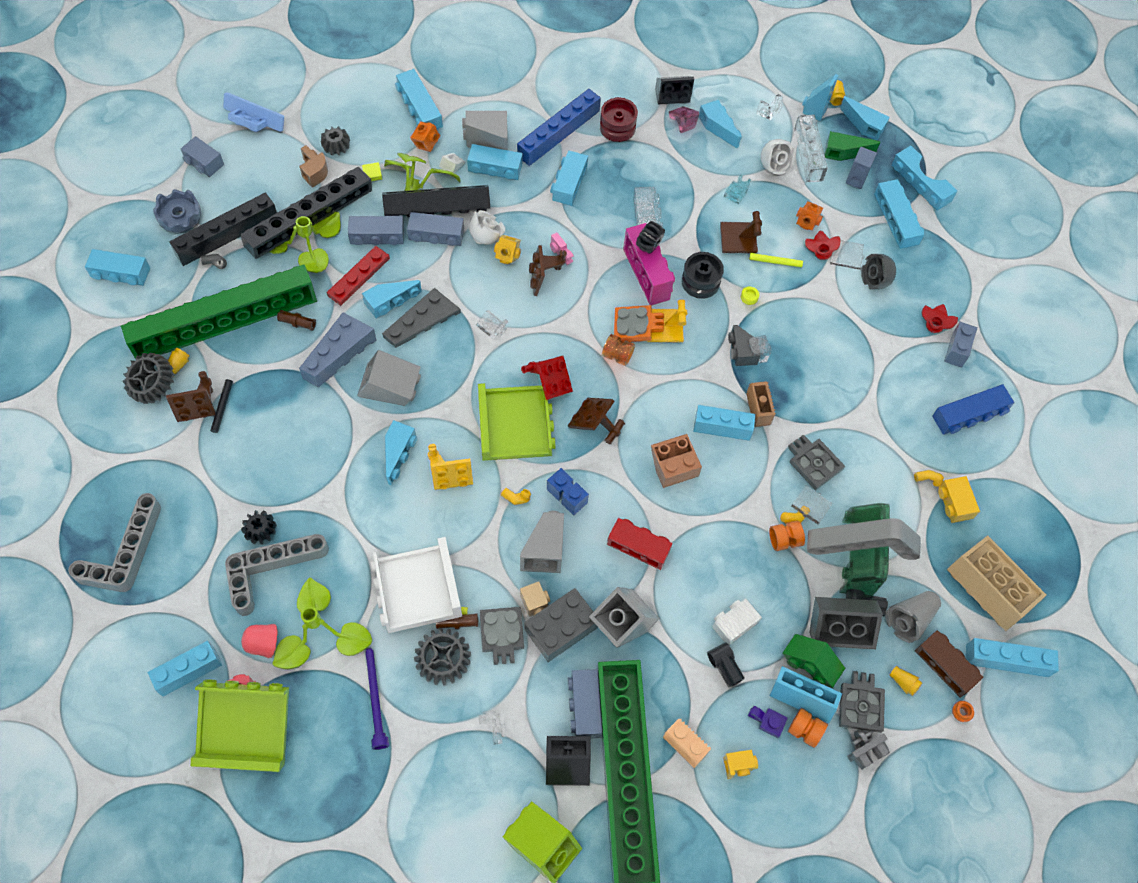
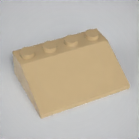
[947,536,1046,631]

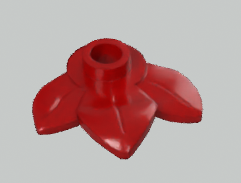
[805,231,841,260]
[922,304,958,333]

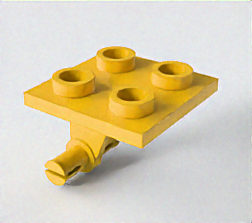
[647,299,688,342]
[428,444,473,490]

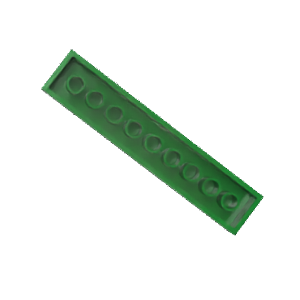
[120,264,317,359]
[597,660,660,883]

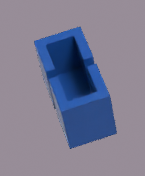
[547,468,589,516]

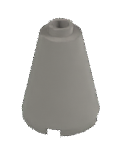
[885,591,941,643]

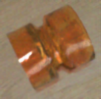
[601,334,635,366]

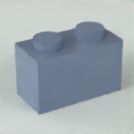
[181,136,224,177]
[846,147,877,189]
[944,321,978,368]

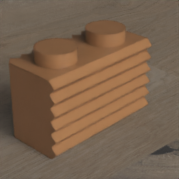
[746,381,776,427]

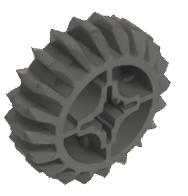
[122,352,175,404]
[414,628,471,686]

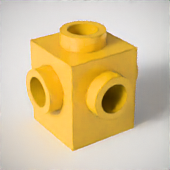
[494,235,521,264]

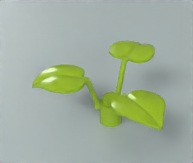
[384,153,461,191]
[269,212,341,273]
[272,577,372,669]

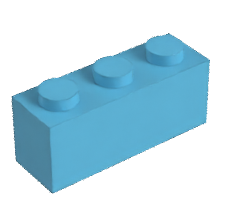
[467,144,522,180]
[550,150,588,206]
[85,249,150,286]
[693,405,755,441]
[147,641,222,697]
[769,666,842,723]

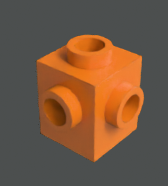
[410,121,440,152]
[796,201,823,230]

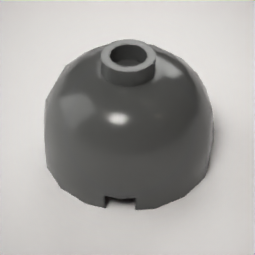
[861,254,896,289]

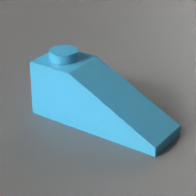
[802,74,839,121]

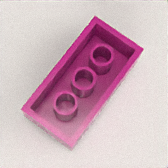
[623,223,675,306]

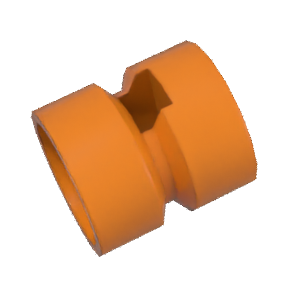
[769,521,805,551]
[788,708,828,748]

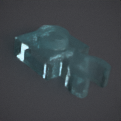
[724,174,751,204]

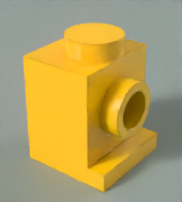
[723,750,758,779]

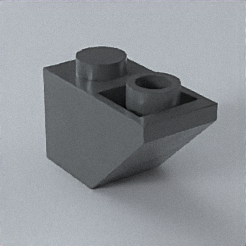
[728,325,761,366]

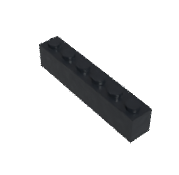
[382,185,490,217]
[169,192,277,266]

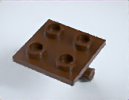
[720,211,762,253]
[529,245,567,296]
[166,371,216,422]
[567,397,625,444]

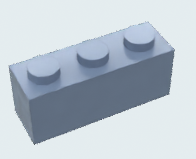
[407,212,464,246]
[348,216,404,245]
[568,669,602,738]

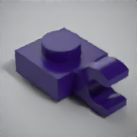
[748,706,788,738]

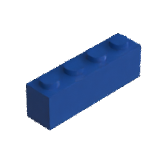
[932,384,1015,435]

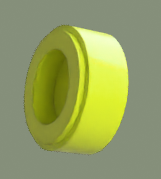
[741,286,759,305]

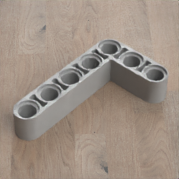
[68,493,161,592]
[807,518,921,560]
[225,534,329,616]

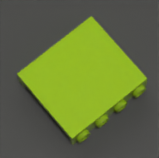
[478,383,556,461]
[190,679,289,772]

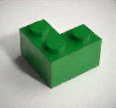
[782,634,846,688]

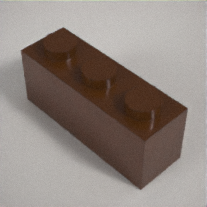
[915,630,984,698]

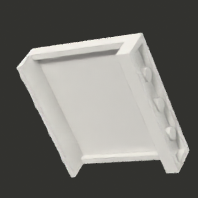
[371,537,462,633]

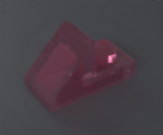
[669,106,699,133]

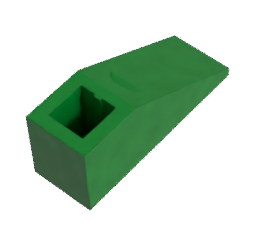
[824,131,880,161]

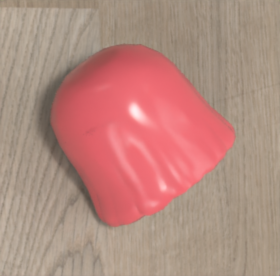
[241,624,278,658]

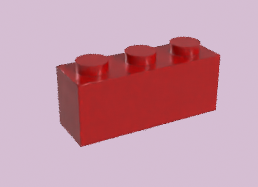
[607,518,673,570]

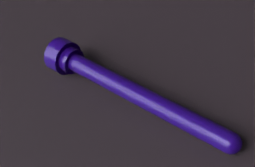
[365,648,389,750]

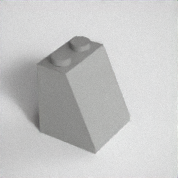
[462,111,508,150]
[357,350,421,406]
[520,511,564,573]
[589,587,660,648]

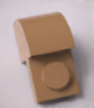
[299,145,328,188]

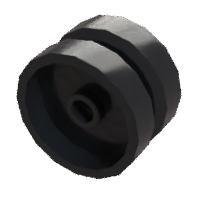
[682,252,724,299]

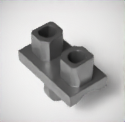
[847,730,890,769]

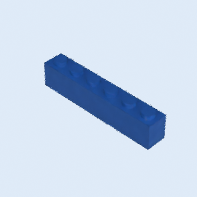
[517,88,601,166]

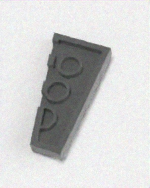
[382,288,461,348]

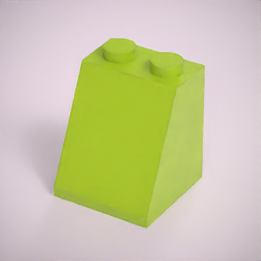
[502,801,582,883]

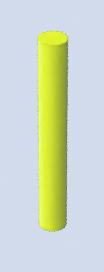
[749,253,803,268]

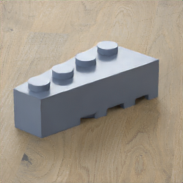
[299,312,376,388]

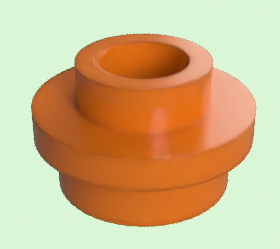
[952,701,974,722]

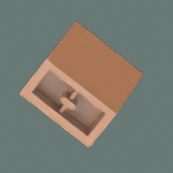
[651,434,702,488]

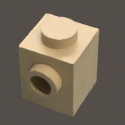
[520,581,550,617]

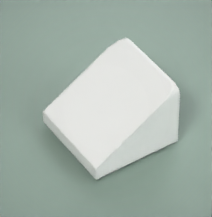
[439,153,465,173]

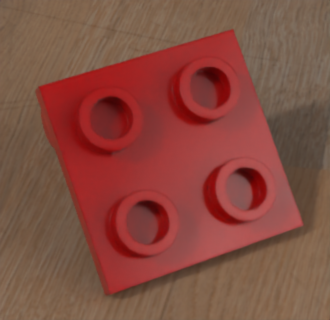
[521,355,573,400]

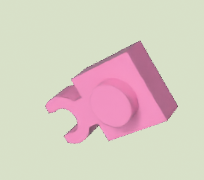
[550,232,574,265]

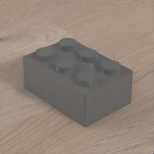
[524,588,598,662]
[809,597,883,650]

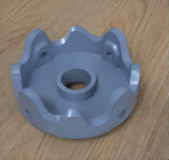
[153,189,201,232]

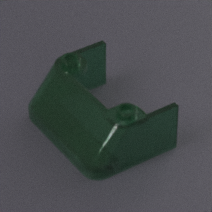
[839,503,890,596]

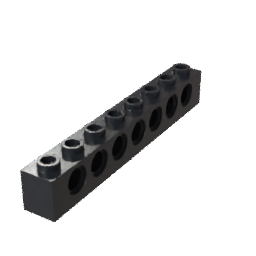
[240,166,372,259]

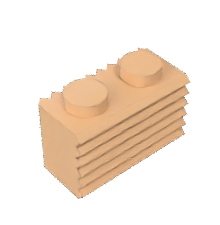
[663,719,711,768]

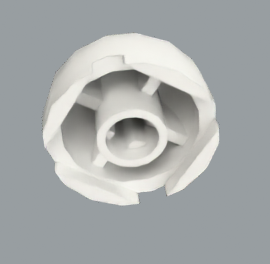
[761,139,796,175]
[469,210,505,245]

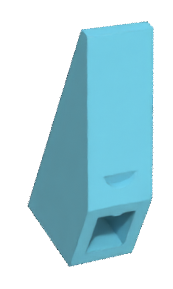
[840,96,890,141]
[698,100,742,148]
[362,280,422,318]
[385,420,417,485]

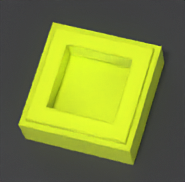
[362,162,382,181]

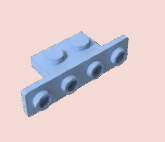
[223,92,284,132]

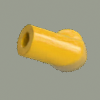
[914,470,944,487]
[501,488,531,505]
[780,507,809,524]

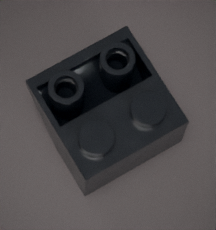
[655,76,694,105]
[546,736,591,786]

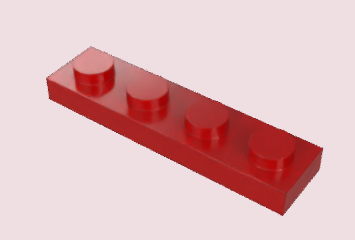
[326,246,390,306]

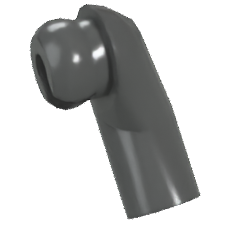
[201,254,227,269]

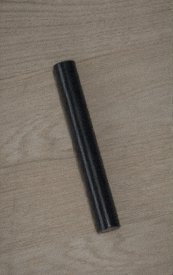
[210,379,233,433]

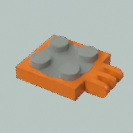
[614,305,664,343]

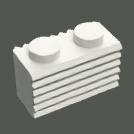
[712,599,762,645]

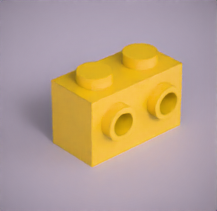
[938,476,980,523]

